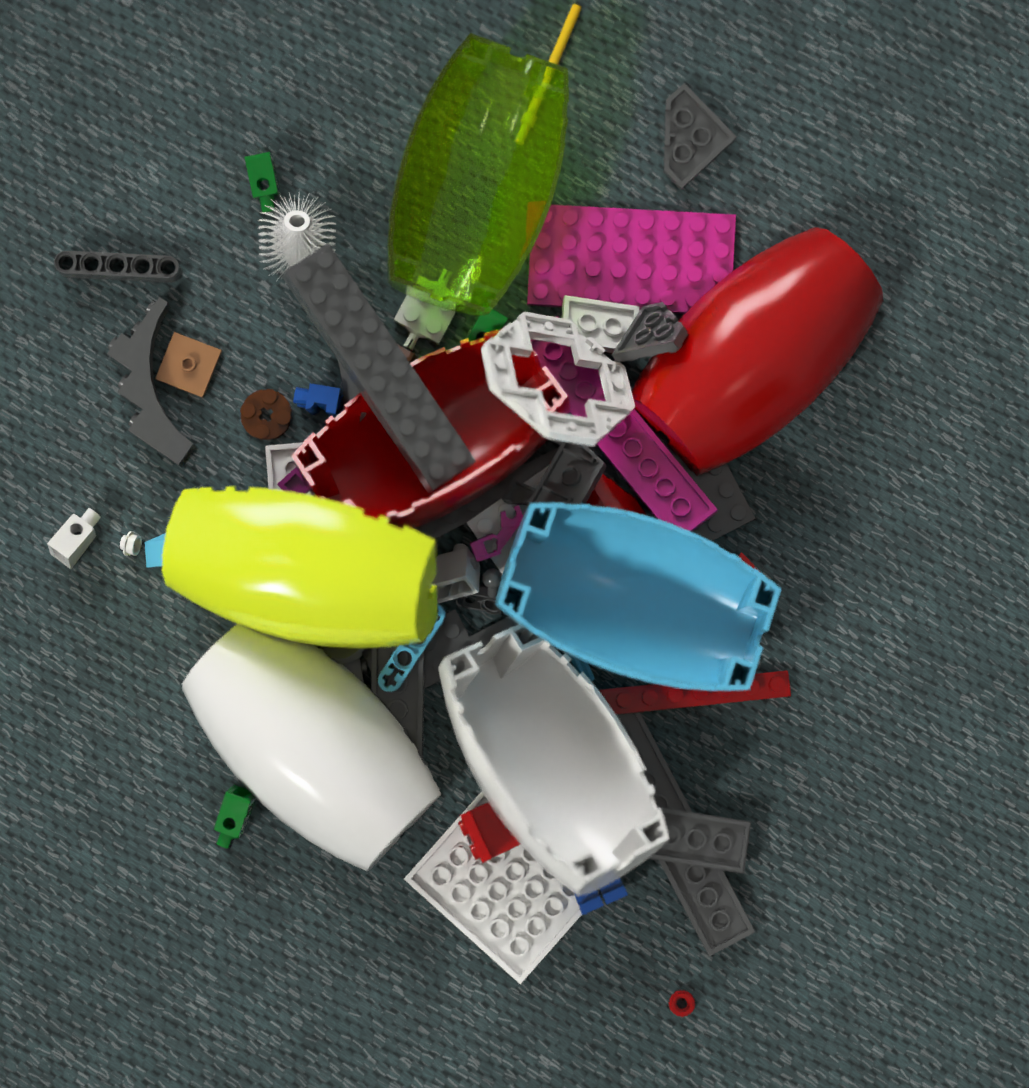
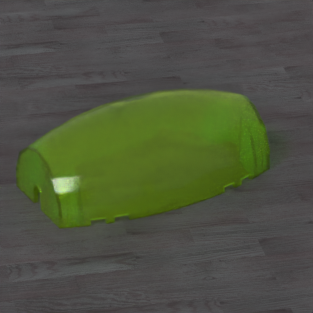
[387,33,569,316]

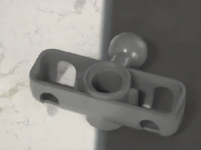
[455,568,508,616]

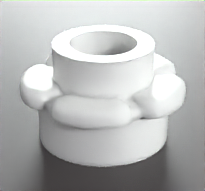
[120,531,142,556]

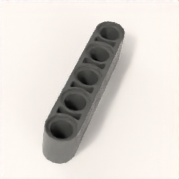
[54,251,182,283]

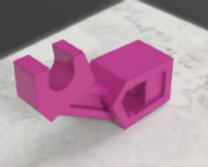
[469,505,523,562]

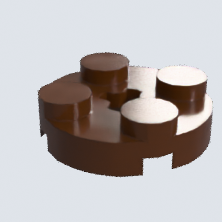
[240,389,292,440]

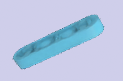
[378,604,446,692]

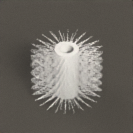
[258,193,336,285]

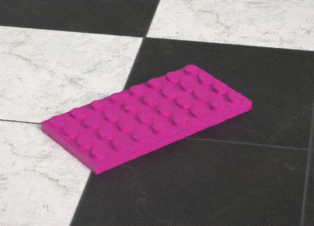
[527,204,736,314]

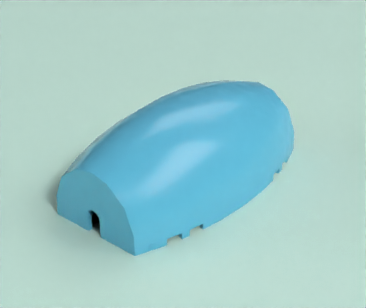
[496,503,781,691]

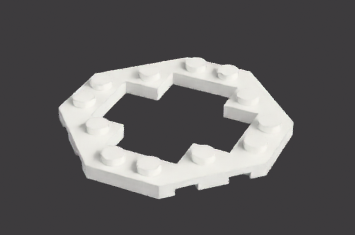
[481,312,635,446]

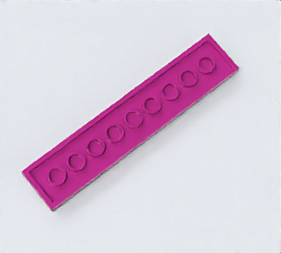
[530,316,718,532]

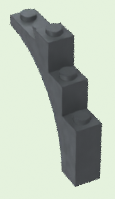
[107,297,196,467]

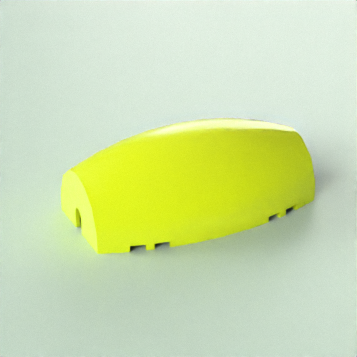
[162,487,438,648]

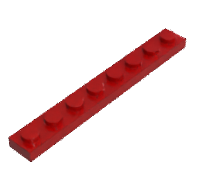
[599,670,791,715]

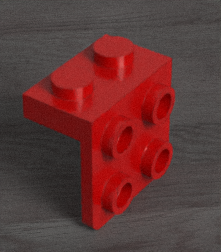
[458,802,521,863]

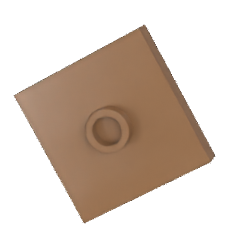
[155,332,222,398]

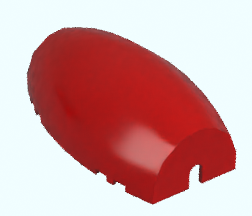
[632,227,884,476]
[291,328,571,530]

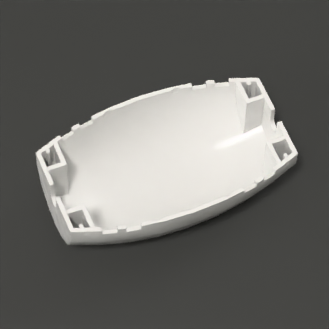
[182,624,441,871]
[439,624,669,896]

